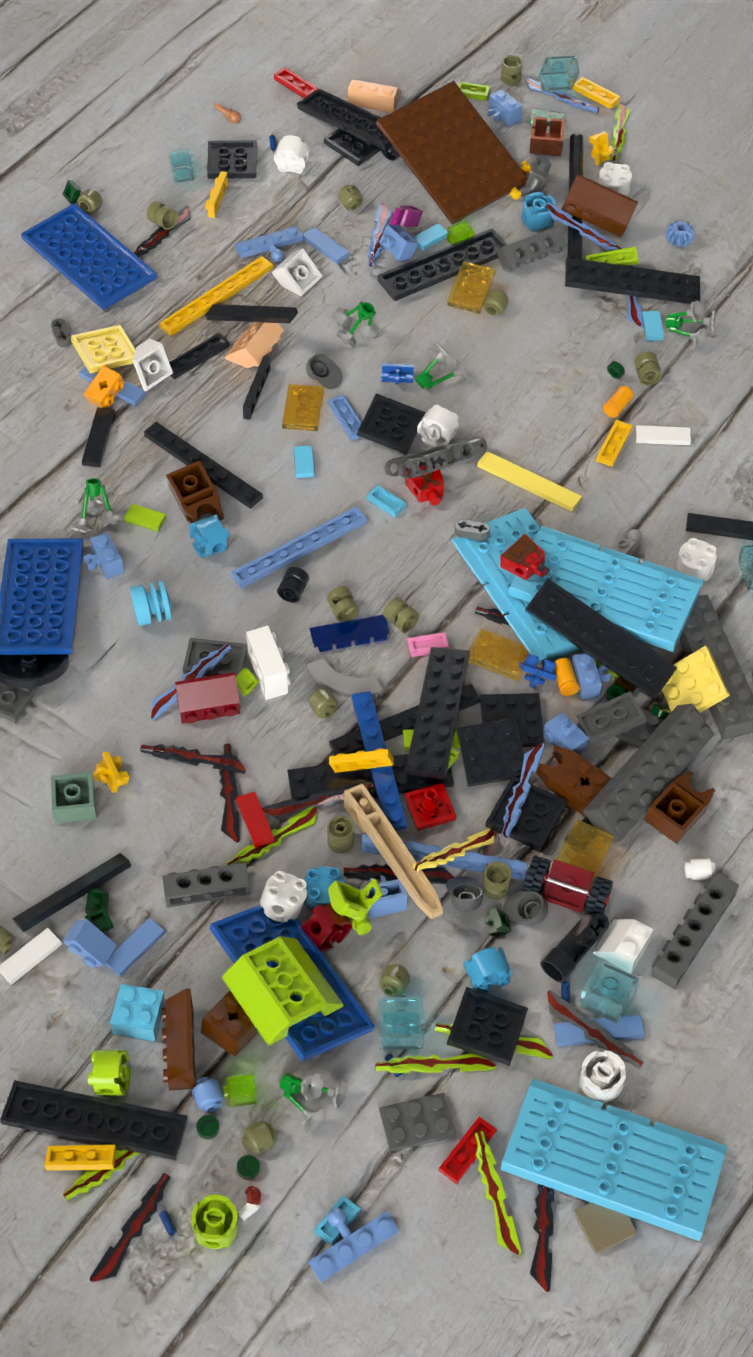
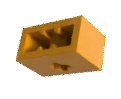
[84,366,125,409]

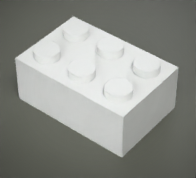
[246,626,290,700]

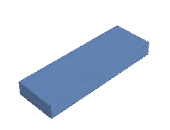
[303,227,349,264]
[328,395,362,440]
[105,918,165,977]

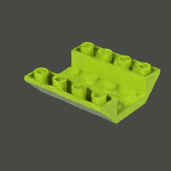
[222,936,343,1046]

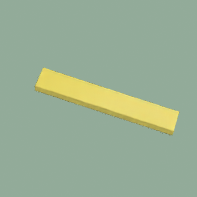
[477,451,582,512]

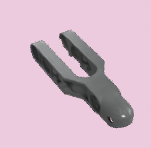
[384,437,487,478]

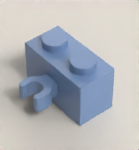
[488,89,523,127]
[379,224,419,261]
[83,532,124,579]
[572,653,611,700]
[543,712,589,756]
[360,876,407,919]
[63,919,117,968]

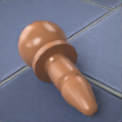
[213,103,241,123]

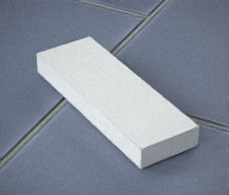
[635,425,691,445]
[0,928,62,985]

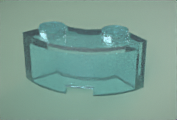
[169,149,197,183]

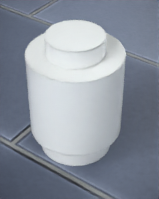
[684,858,716,880]

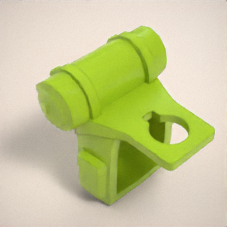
[328,879,383,935]

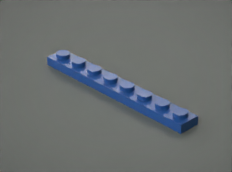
[351,691,407,831]

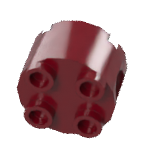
[301,903,352,952]

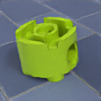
[88,1050,131,1096]
[191,1194,239,1249]

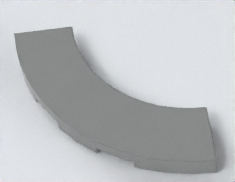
[306,658,383,697]

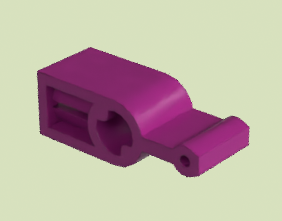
[390,205,423,227]

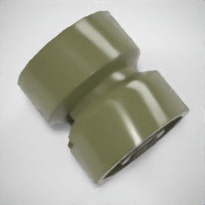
[501,55,523,86]
[147,201,178,230]
[634,352,662,386]
[327,586,359,623]
[383,597,420,633]
[327,816,354,854]
[483,861,512,900]

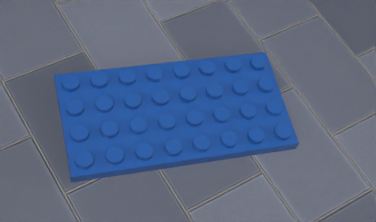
[21,203,157,311]
[0,538,84,655]
[209,905,375,1062]

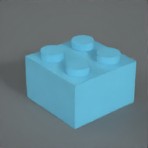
[110,984,166,1042]

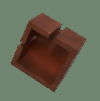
[529,117,565,156]

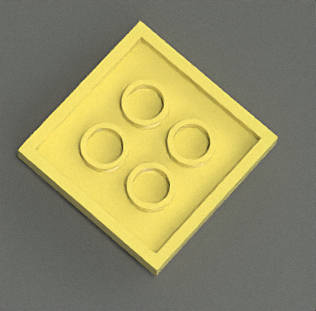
[71,325,135,373]
[662,645,730,713]

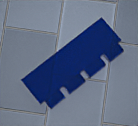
[309,615,390,652]

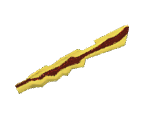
[413,828,494,871]

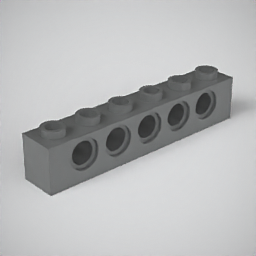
[651,872,739,989]

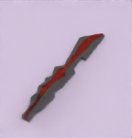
[547,990,644,1069]

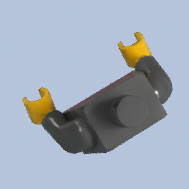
[509,157,552,200]

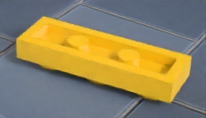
[572,77,620,109]
[205,171,228,218]
[596,420,633,467]
[329,748,394,773]
[44,1145,117,1170]

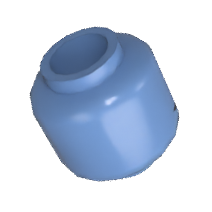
[192,1077,225,1113]

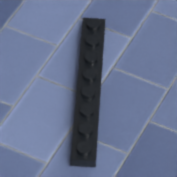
[144,422,263,509]
[329,684,480,756]

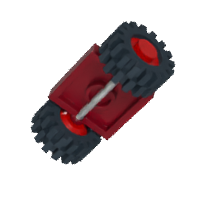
[523,855,613,913]

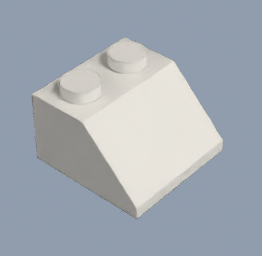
[272,249,322,296]
[133,339,173,391]
[593,919,654,974]

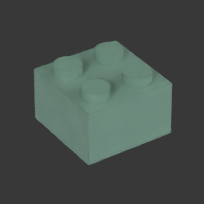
[51,772,96,823]

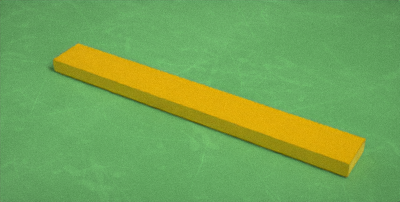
[159,256,273,336]

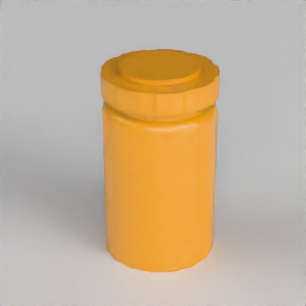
[603,386,634,418]
[554,658,580,696]

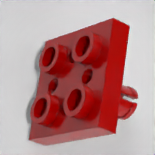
[404,783,456,831]

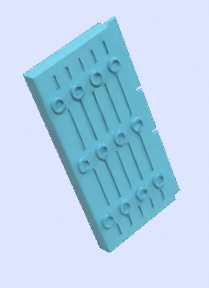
[451,508,580,664]
[509,526,704,652]
[500,1078,727,1241]

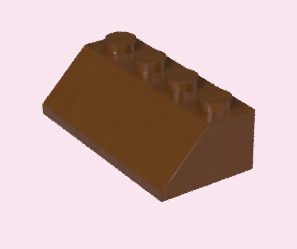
[561,174,638,237]
[162,988,196,1091]

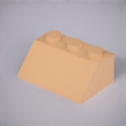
[348,80,402,113]
[225,322,284,368]

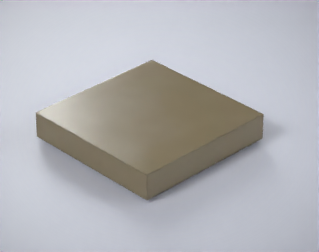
[574,1203,637,1255]

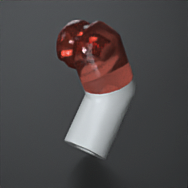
[237,1186,261,1221]

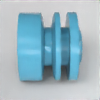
[130,580,171,626]

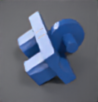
[381,362,414,385]
[518,653,557,688]

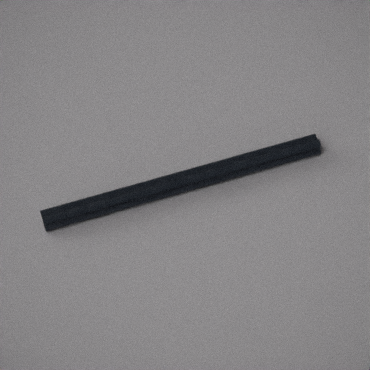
[568,134,583,259]

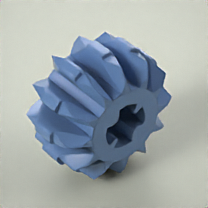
[666,220,695,248]

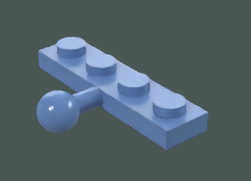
[235,226,303,263]
[308,1208,399,1283]

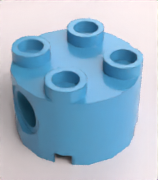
[522,192,556,232]
[189,515,229,558]
[304,866,345,910]
[463,947,513,993]

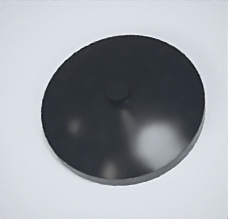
[0,654,69,688]

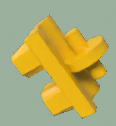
[589,131,613,166]
[93,751,129,793]

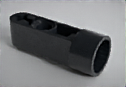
[540,913,609,983]

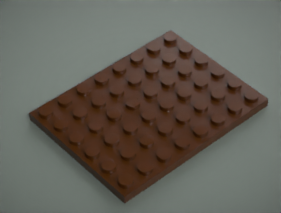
[376,81,528,225]

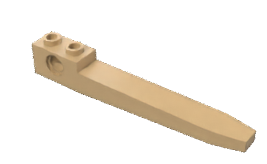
[344,784,443,919]

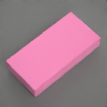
[407,632,449,657]

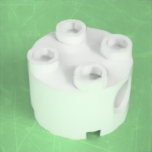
[274,135,310,174]
[598,162,632,196]
[417,405,459,447]
[676,538,717,582]
[260,871,307,922]
[579,1050,626,1104]

